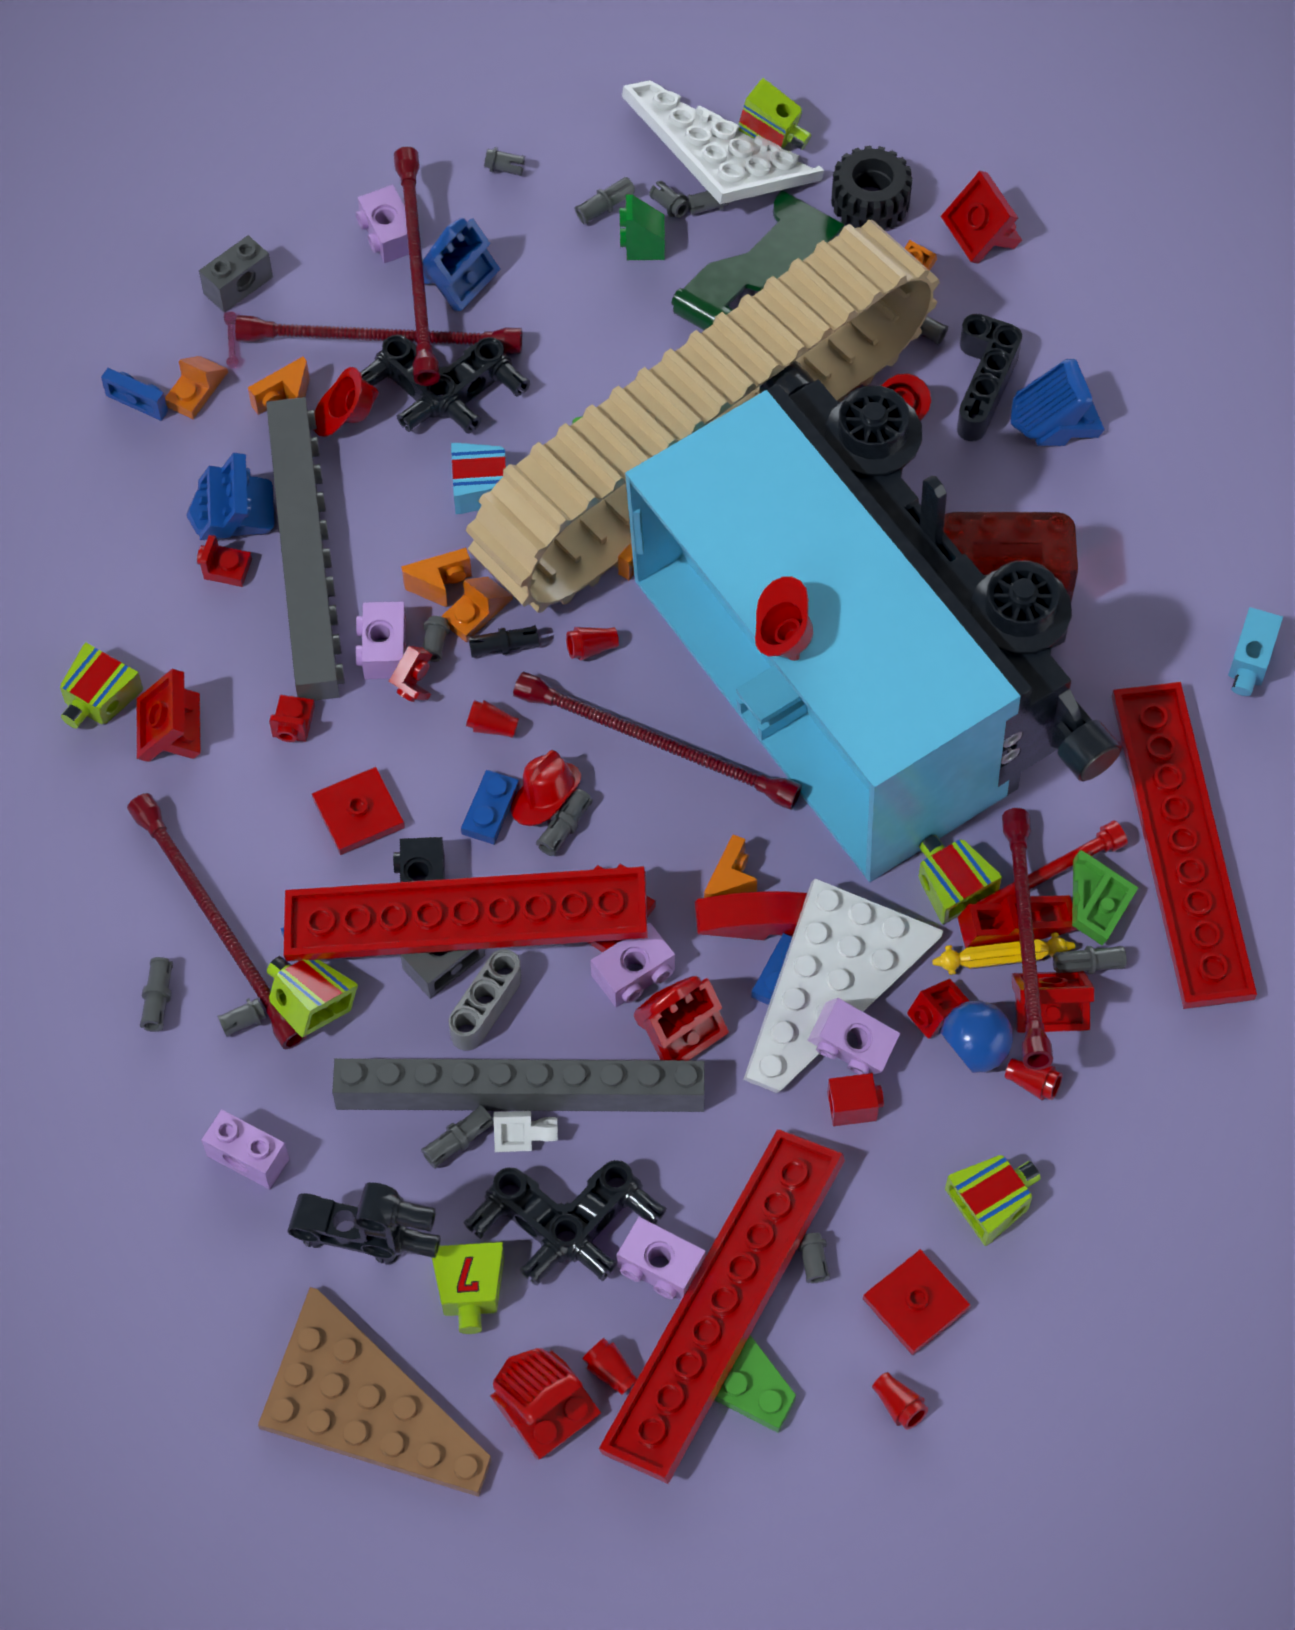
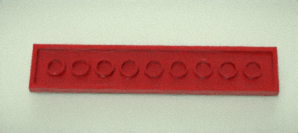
[1111,682,1257,1009]
[283,866,648,962]
[598,1129,845,1484]

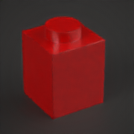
[827,1073,884,1127]

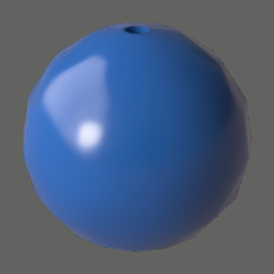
[941,1000,1013,1073]

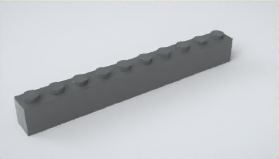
[266,397,345,701]
[332,1058,704,1112]

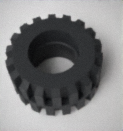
[831,146,913,231]

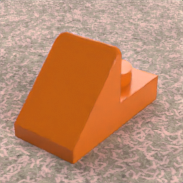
[165,356,228,419]
[248,356,310,415]
[401,547,472,607]
[441,577,513,643]
[704,834,758,898]

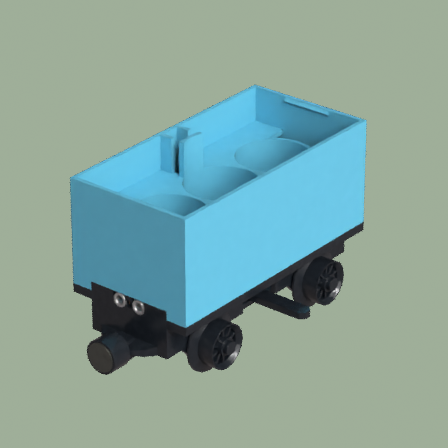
[625,361,1122,883]

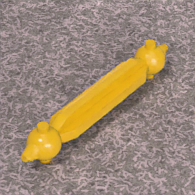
[932,933,1075,975]

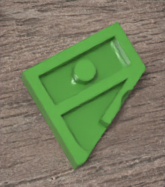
[1072,850,1138,945]
[714,1335,796,1433]

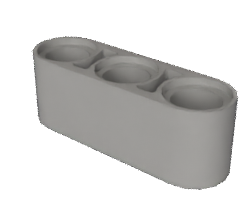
[449,949,521,1051]

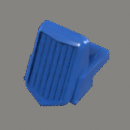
[422,218,501,311]
[1010,359,1105,446]
[186,452,274,541]

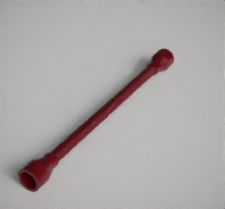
[394,146,440,386]
[235,315,523,354]
[513,671,802,810]
[127,793,307,1049]
[1002,808,1053,1070]

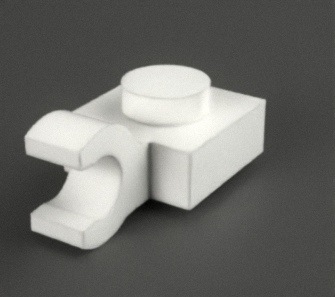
[494,1111,558,1152]

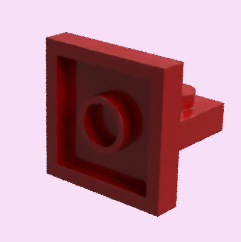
[940,171,1022,263]
[137,668,201,762]
[1012,971,1094,1033]

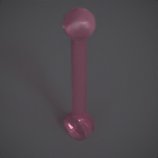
[223,311,239,368]

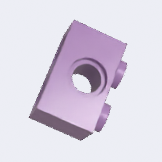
[355,185,409,263]
[356,602,406,679]
[591,923,675,1007]
[807,998,900,1075]
[202,1109,289,1190]
[617,1217,706,1300]

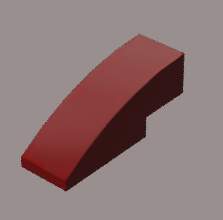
[695,891,807,941]
[957,895,1077,948]

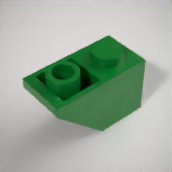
[619,194,665,260]

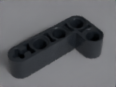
[957,313,1022,442]

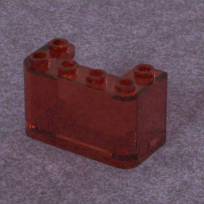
[944,512,1078,602]

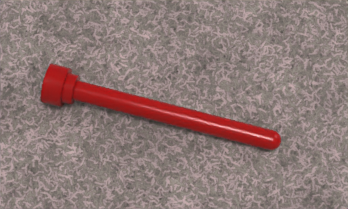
[976,820,1128,904]

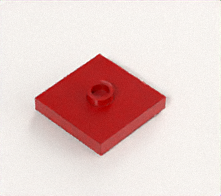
[312,767,405,855]
[862,1249,971,1356]

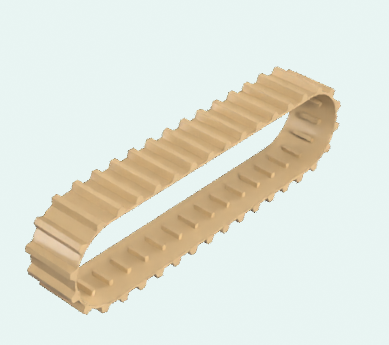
[466,220,940,613]

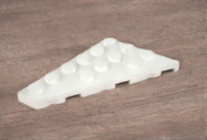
[622,80,824,204]
[743,879,943,1093]

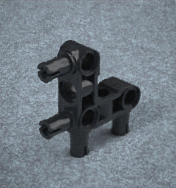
[360,335,530,434]
[464,1160,667,1286]
[287,1182,441,1265]

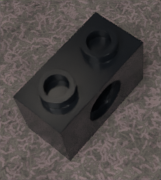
[393,837,445,882]

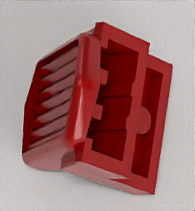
[634,976,729,1061]
[490,1348,601,1460]

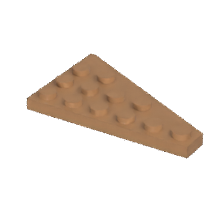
[258,1287,491,1497]

